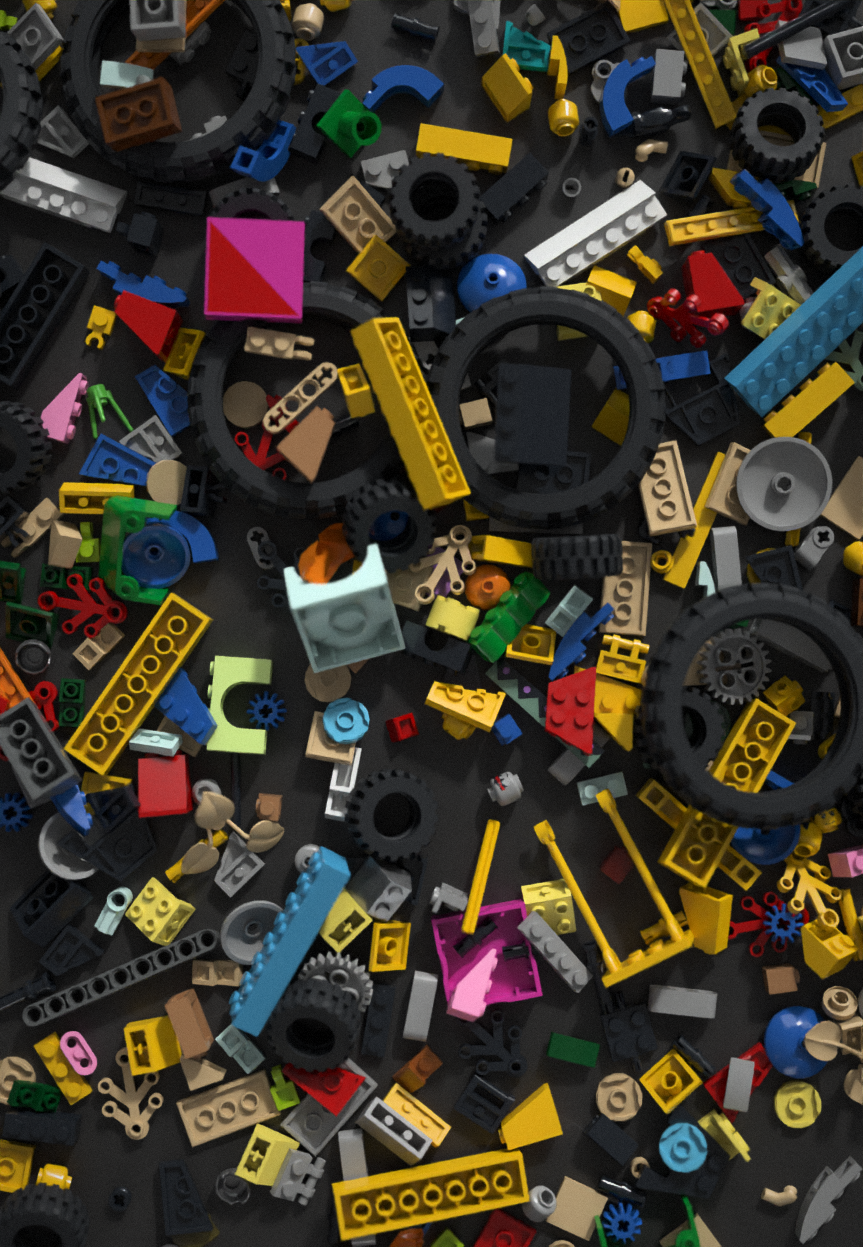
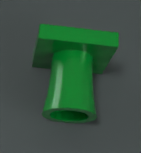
[316,89,382,158]

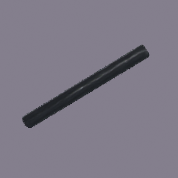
[742,0,856,59]

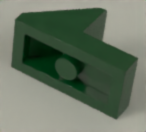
[0,561,26,604]

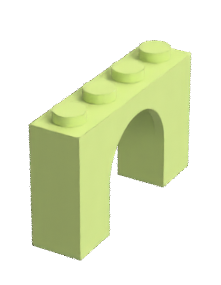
[206,656,273,755]

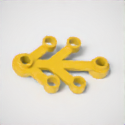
[777,851,842,930]

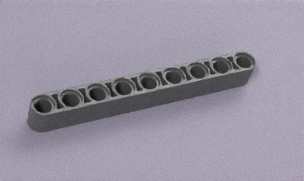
[22,929,221,1027]

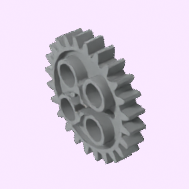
[696,629,772,705]
[297,952,373,1012]

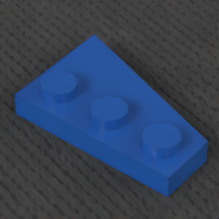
[776,55,848,112]
[135,365,190,437]
[79,434,156,486]
[154,668,218,745]

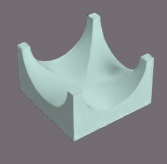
[284,544,405,673]

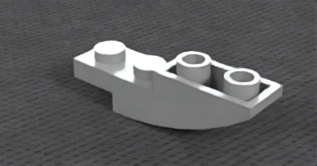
[795,1156,862,1244]

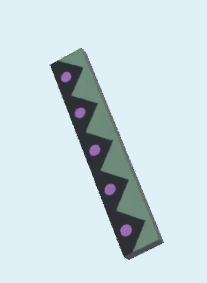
[485,657,605,769]

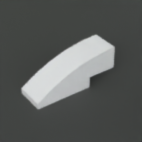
[325,747,362,822]

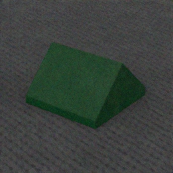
[6,602,60,649]

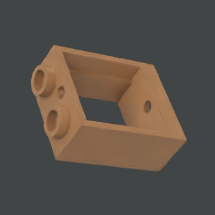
[165,988,214,1060]

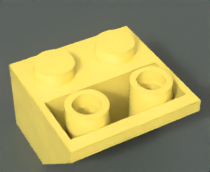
[318,886,373,952]
[235,1123,300,1186]

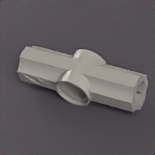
[763,245,814,305]

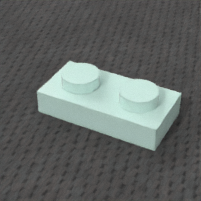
[129,729,183,756]
[576,771,628,806]

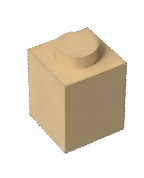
[459,398,492,430]

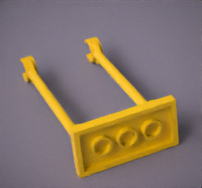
[534,788,694,988]

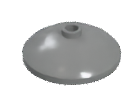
[38,811,106,880]
[220,901,284,965]

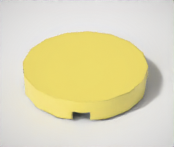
[773,1080,821,1128]

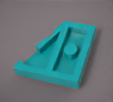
[503,21,550,72]

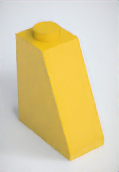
[468,535,532,568]
[679,882,733,955]
[498,1083,563,1150]

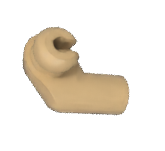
[635,139,668,162]
[761,1185,797,1206]

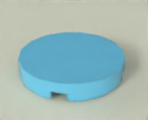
[323,698,370,744]
[659,1123,707,1173]

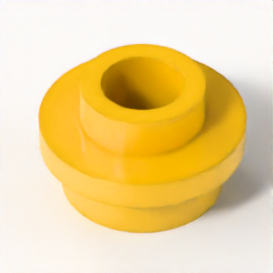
[650,550,674,574]

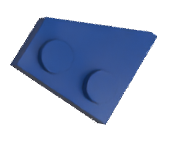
[296,41,358,86]

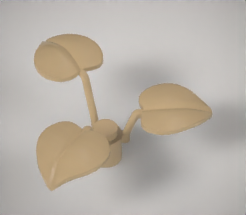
[181,791,284,874]
[804,1021,863,1105]

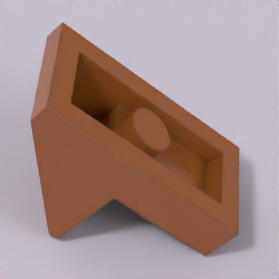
[392,1045,443,1093]

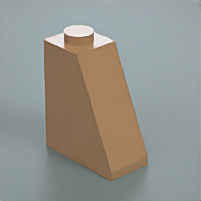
[277,406,335,484]

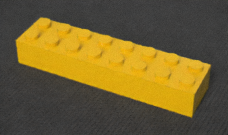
[351,318,471,510]
[64,593,213,776]
[657,699,796,888]
[332,1148,529,1240]

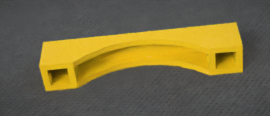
[635,778,762,891]

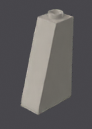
[749,619,832,672]

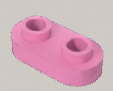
[59,1031,97,1075]

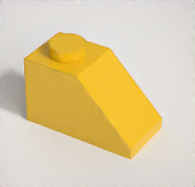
[708,168,759,209]
[337,363,375,418]

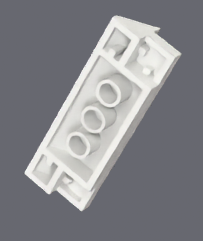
[0,158,128,233]
[524,180,667,287]

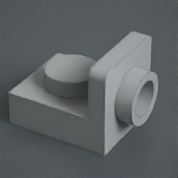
[788,711,815,744]

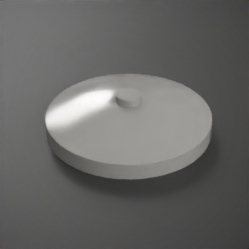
[736,437,832,531]

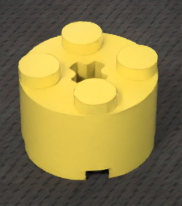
[425,595,480,641]

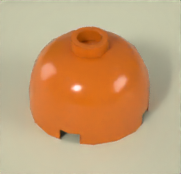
[465,564,510,610]

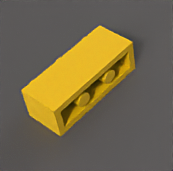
[59,482,135,514]

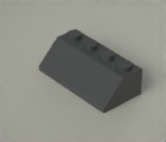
[0,697,82,801]

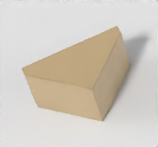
[48,519,82,569]
[833,1013,863,1055]
[180,1053,227,1091]

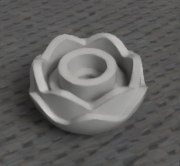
[191,778,221,805]

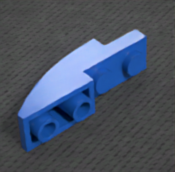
[730,170,804,251]
[96,261,190,308]
[614,351,711,390]
[549,603,615,681]
[50,784,93,837]

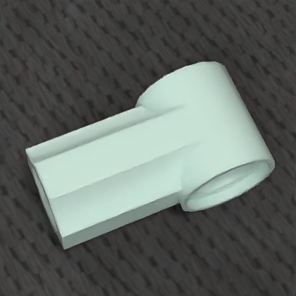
[95,886,133,935]

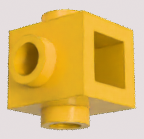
[763,676,805,716]

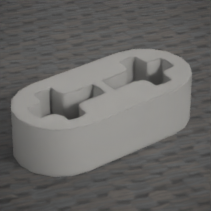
[247,527,275,570]

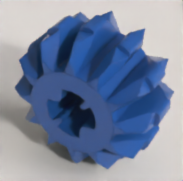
[247,691,287,731]
[0,792,33,832]
[763,903,804,945]
[602,1201,642,1245]

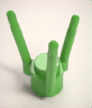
[86,384,133,439]

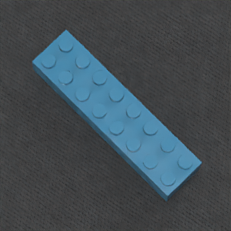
[724,247,863,417]
[229,846,350,1037]

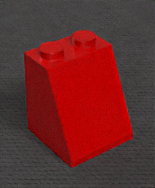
[681,251,744,319]
[114,290,183,363]
[138,750,193,818]

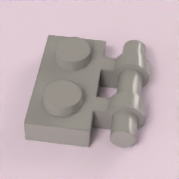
[270,1148,326,1205]

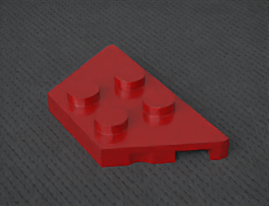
[545,667,596,756]

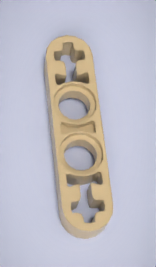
[263,362,338,434]

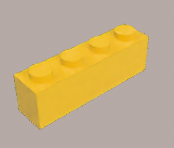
[416,123,513,175]
[762,362,855,438]

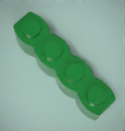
[467,572,550,663]

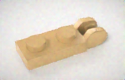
[245,327,314,360]
[1,497,64,558]

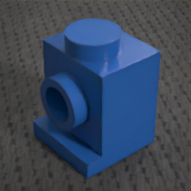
[491,713,523,745]

